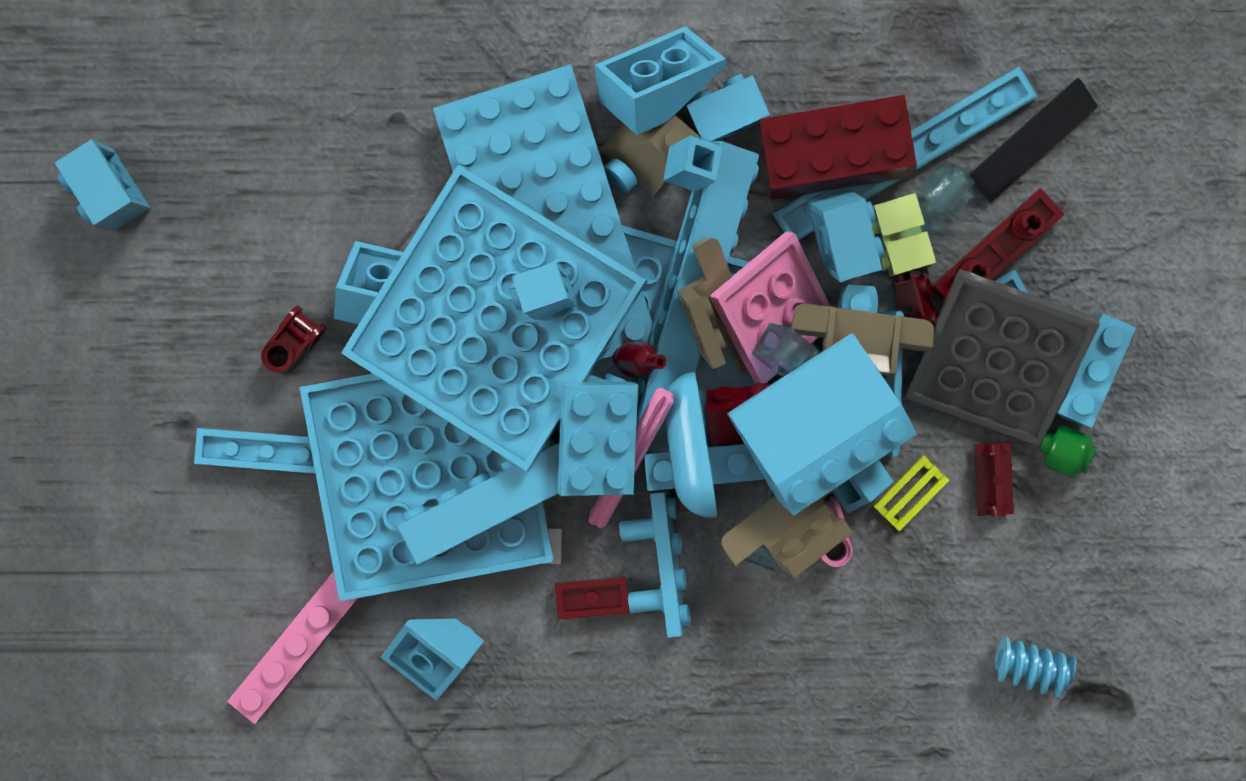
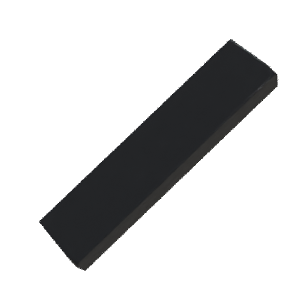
[966,77,1098,203]

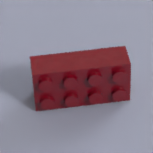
[759,95,917,200]

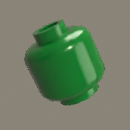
[1039,425,1097,478]

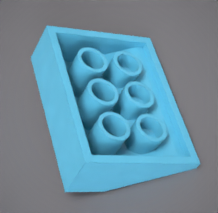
[727,333,917,516]

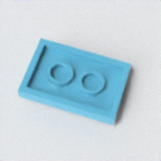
[558,382,638,496]

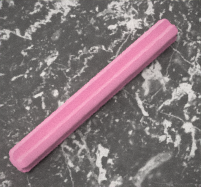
[588,388,674,528]

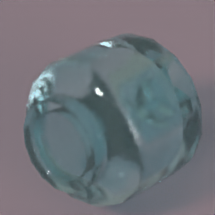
[921,164,976,218]

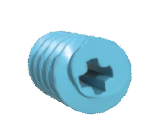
[994,636,1077,699]

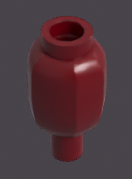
[613,342,666,377]

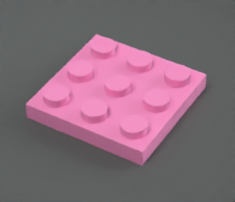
[709,232,831,384]

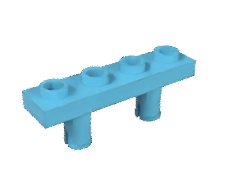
[619,489,691,638]

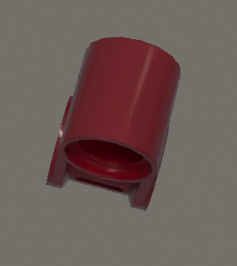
[261,305,326,374]

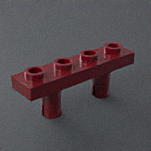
[932,188,1065,300]

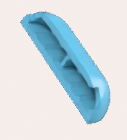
[664,371,717,518]

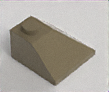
[599,115,701,197]

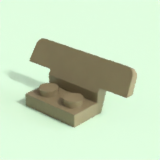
[677,238,747,375]
[789,303,934,385]
[722,485,853,578]

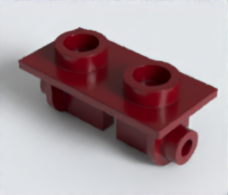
[892,269,939,327]
[974,442,1014,517]

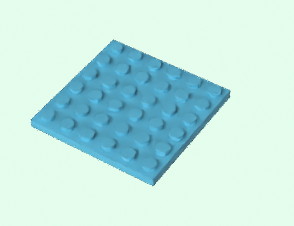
[341,164,647,472]
[299,374,554,602]

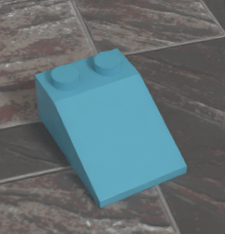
[595,26,726,135]

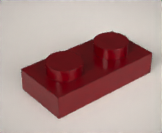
[555,576,630,620]

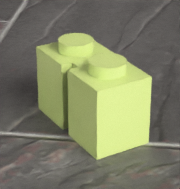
[872,193,936,277]

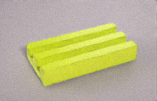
[872,455,950,532]

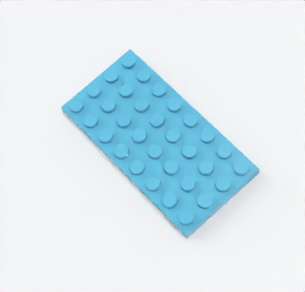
[433,64,653,360]

